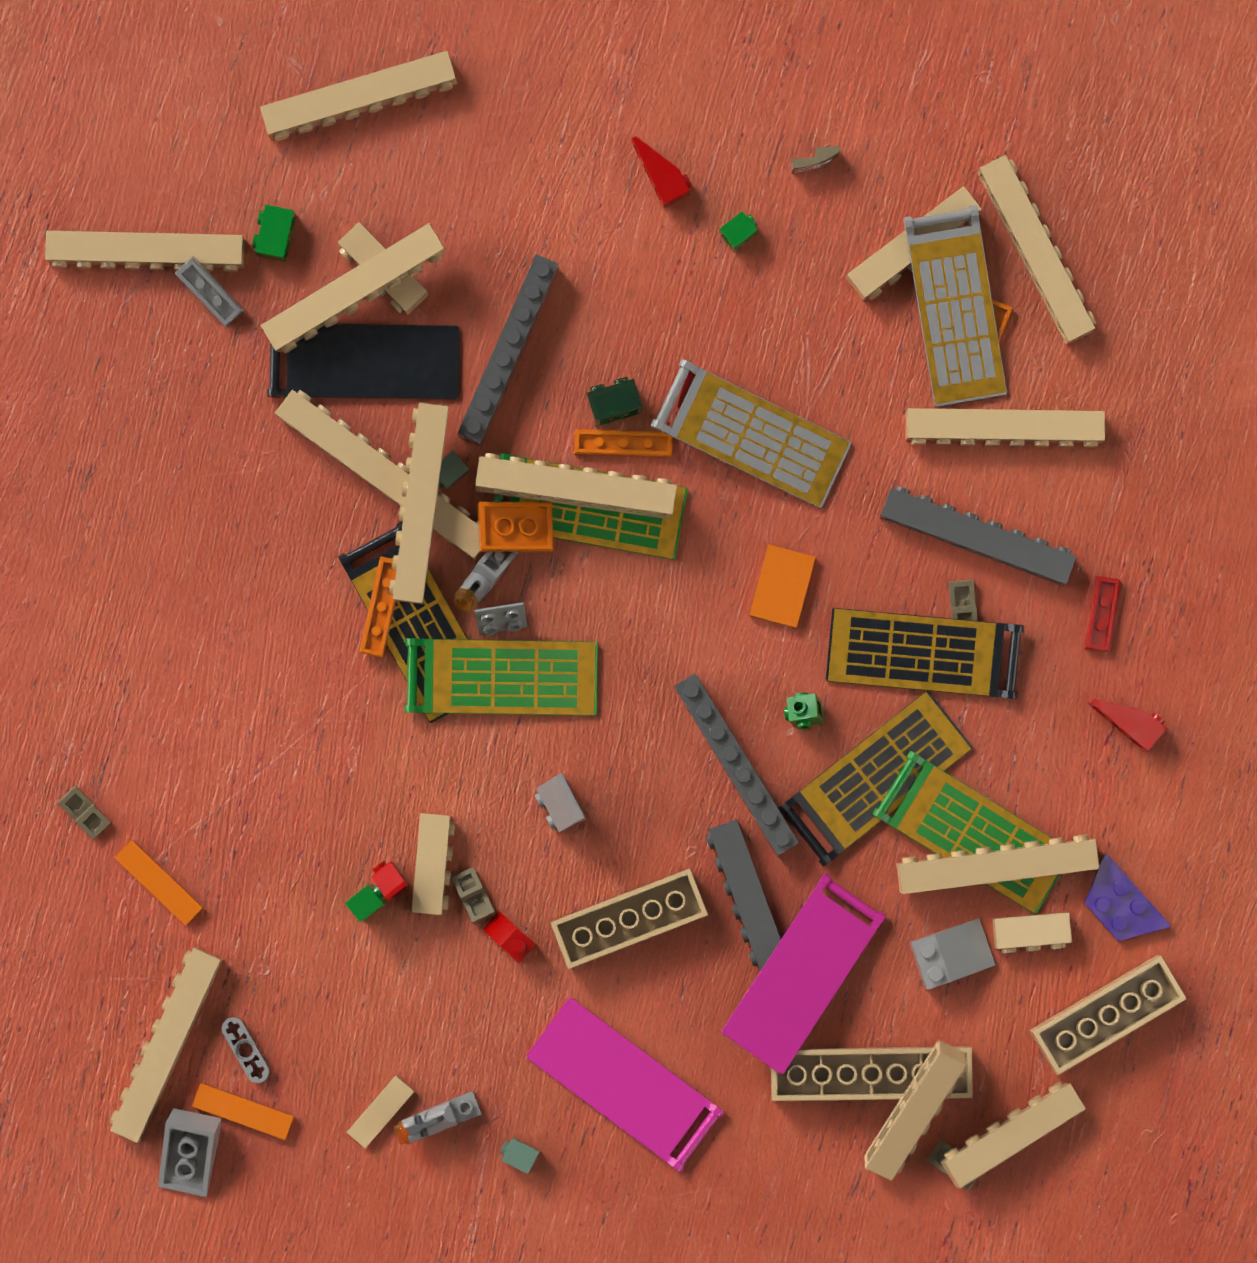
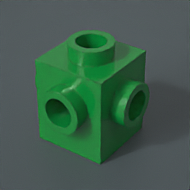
[784,692,824,730]

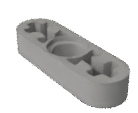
[222,1017,270,1083]

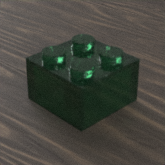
[587,377,643,427]

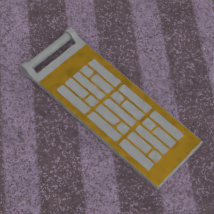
[903,205,1007,407]
[651,359,851,508]

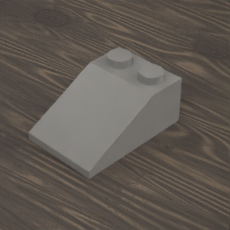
[534,773,586,833]
[909,918,995,990]
[158,1108,222,1197]

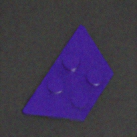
[1084,854,1170,941]

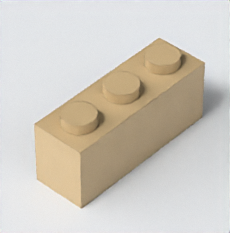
[992,913,1072,953]

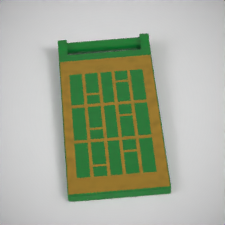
[493,453,688,560]
[404,638,598,716]
[872,751,1060,914]

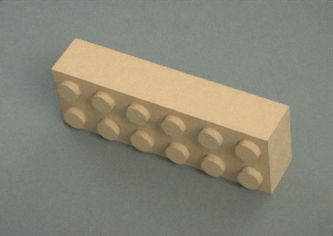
[550,868,708,969]
[1029,955,1187,1075]

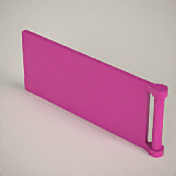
[721,873,886,1074]
[526,998,725,1173]

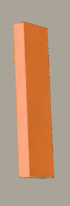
[574,429,673,457]
[359,556,396,658]
[114,840,203,926]
[192,1083,294,1140]

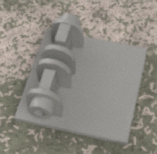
[474,602,528,635]

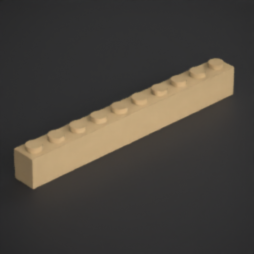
[275,390,480,560]

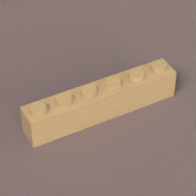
[846,186,982,301]
[864,1040,968,1181]
[940,1082,1086,1188]

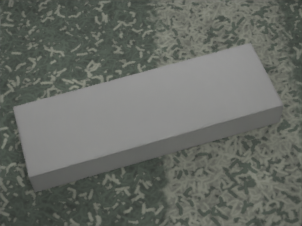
[174,256,244,327]

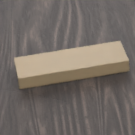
[347,1075,415,1148]

